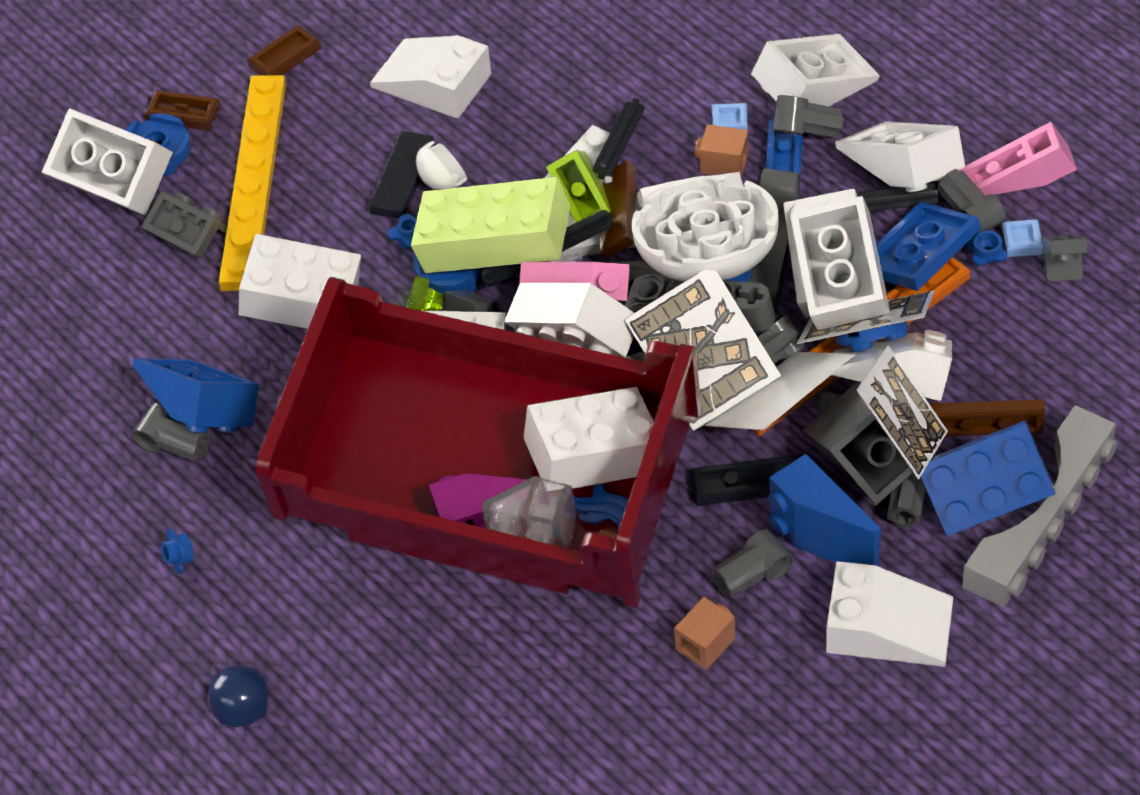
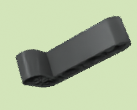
[748,168,800,309]
[625,274,775,351]

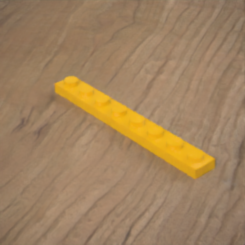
[219,75,286,291]

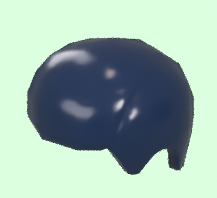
[209,665,269,727]

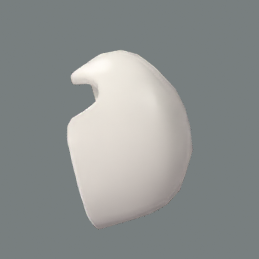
[416,141,468,190]

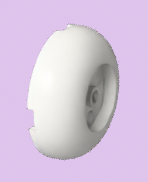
[632,176,779,282]

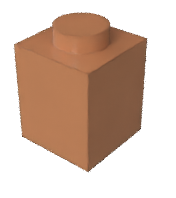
[695,124,749,178]
[674,597,735,670]

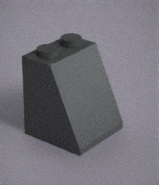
[802,381,913,505]

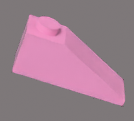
[958,122,1077,196]
[519,262,630,306]

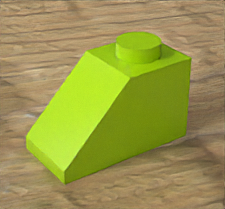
[546,149,611,223]

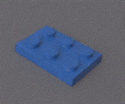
[876,201,981,291]
[921,420,1056,536]

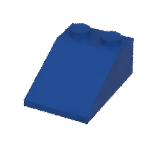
[133,358,259,433]
[768,454,881,567]

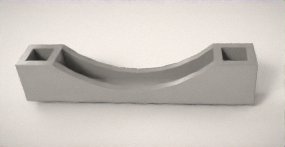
[962,405,1118,608]

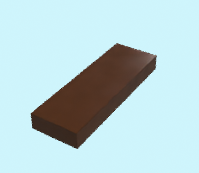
[600,159,636,259]
[929,399,1045,436]

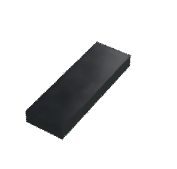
[369,131,435,219]
[691,454,803,506]

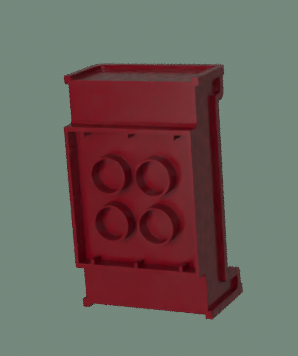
[256,277,701,608]

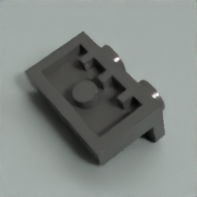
[141,191,227,259]

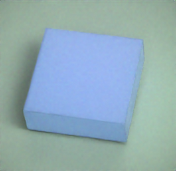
[712,103,748,130]
[1001,219,1043,257]

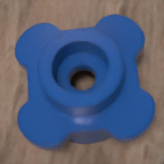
[388,214,417,250]
[967,231,1008,266]
[161,528,194,574]

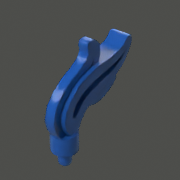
[567,483,628,531]

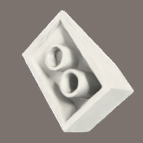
[751,34,880,106]
[370,35,491,119]
[835,122,965,192]
[831,330,952,401]
[826,561,953,667]

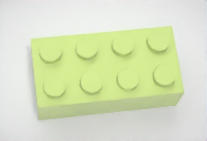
[411,177,571,273]

